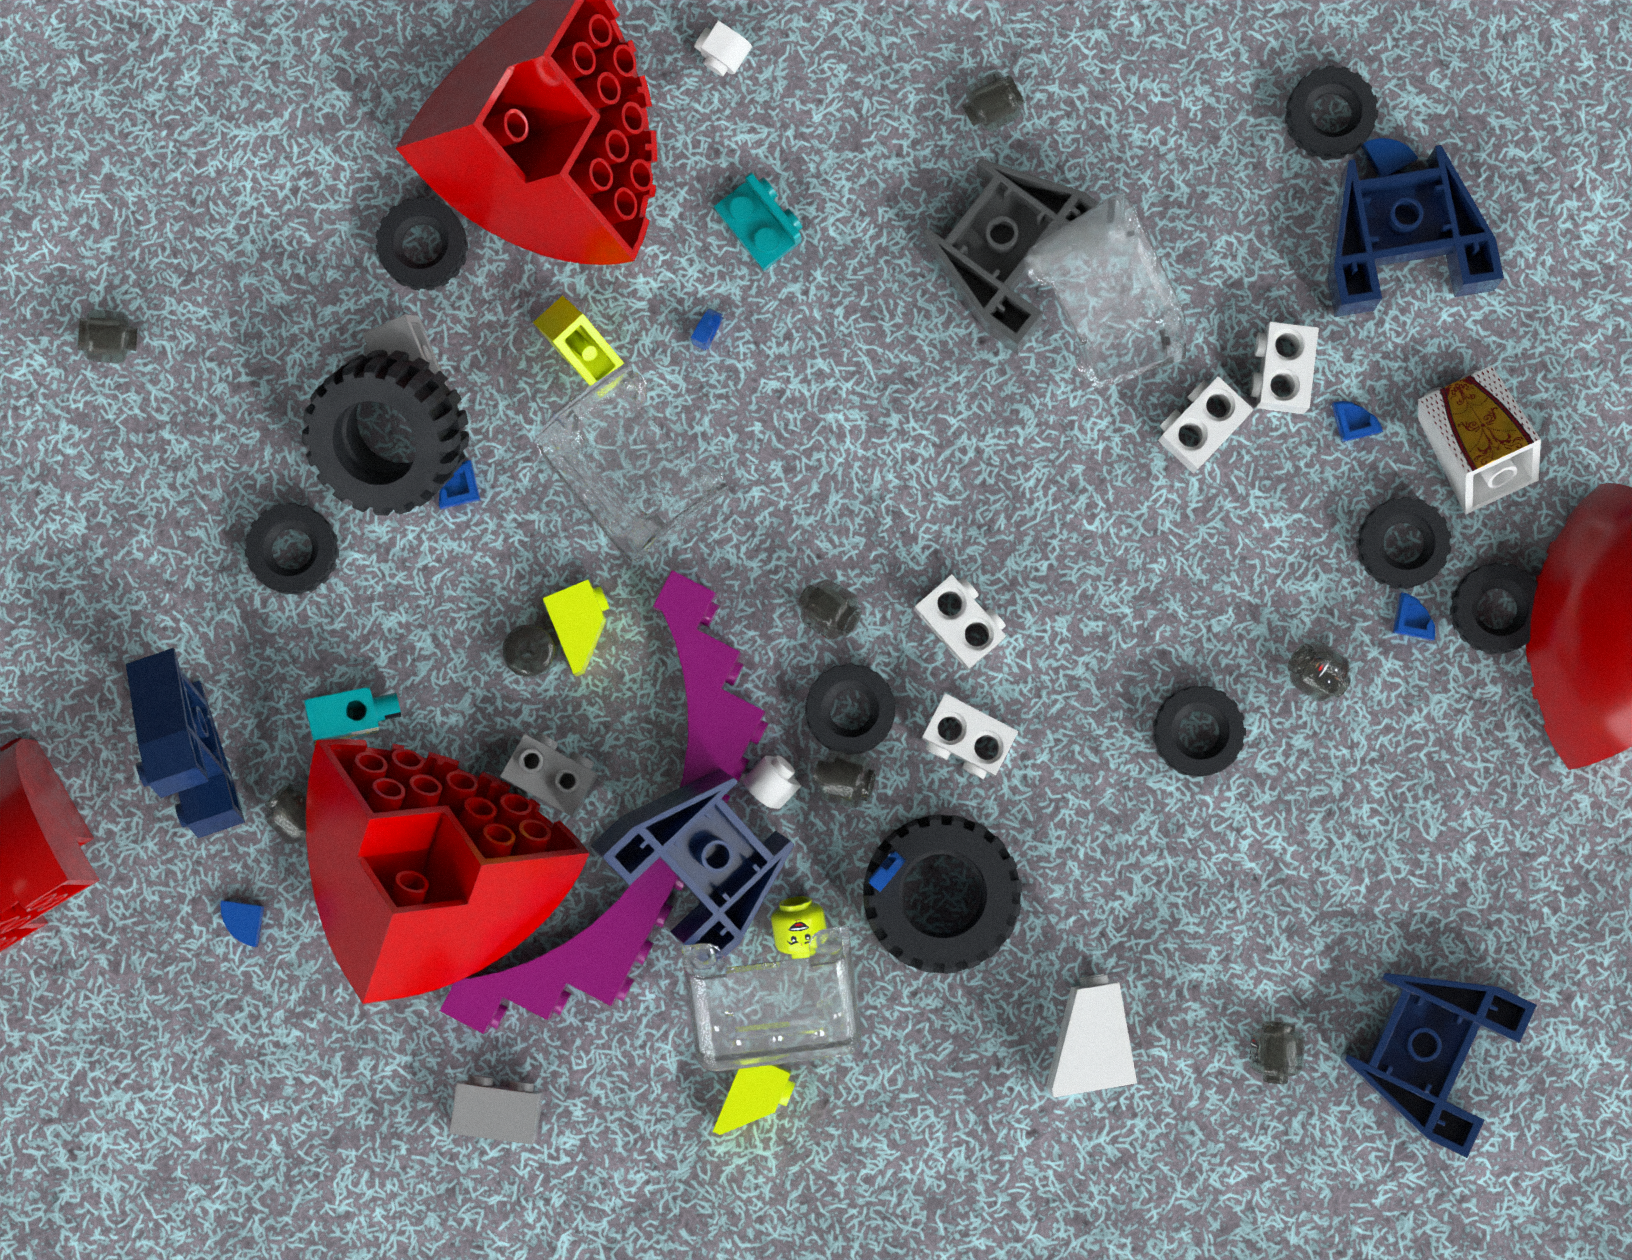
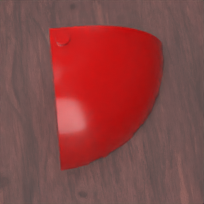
[396,0,657,265]
[1526,483,1632,770]
[0,737,100,952]
[306,739,590,1004]

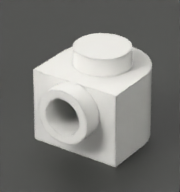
[694,21,752,76]
[743,755,801,809]

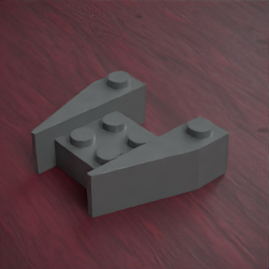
[923,159,1117,355]

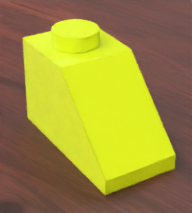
[533,295,626,393]
[543,580,610,677]
[713,1052,796,1135]

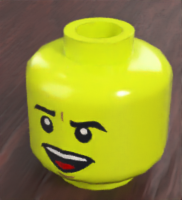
[771,896,828,960]

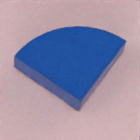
[1361,138,1418,177]
[691,308,724,350]
[1331,401,1383,443]
[439,460,481,510]
[1392,592,1435,641]
[868,851,906,892]
[221,900,264,947]

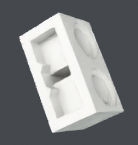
[1250,322,1319,414]
[1158,377,1254,474]
[914,574,1006,671]
[921,693,1018,780]

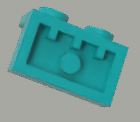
[714,172,803,272]

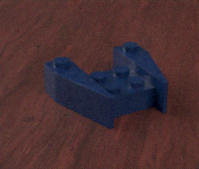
[1327,145,1504,317]
[126,648,245,838]
[590,769,794,972]
[1340,973,1537,1158]

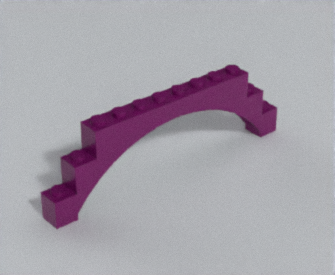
[439,570,769,1034]

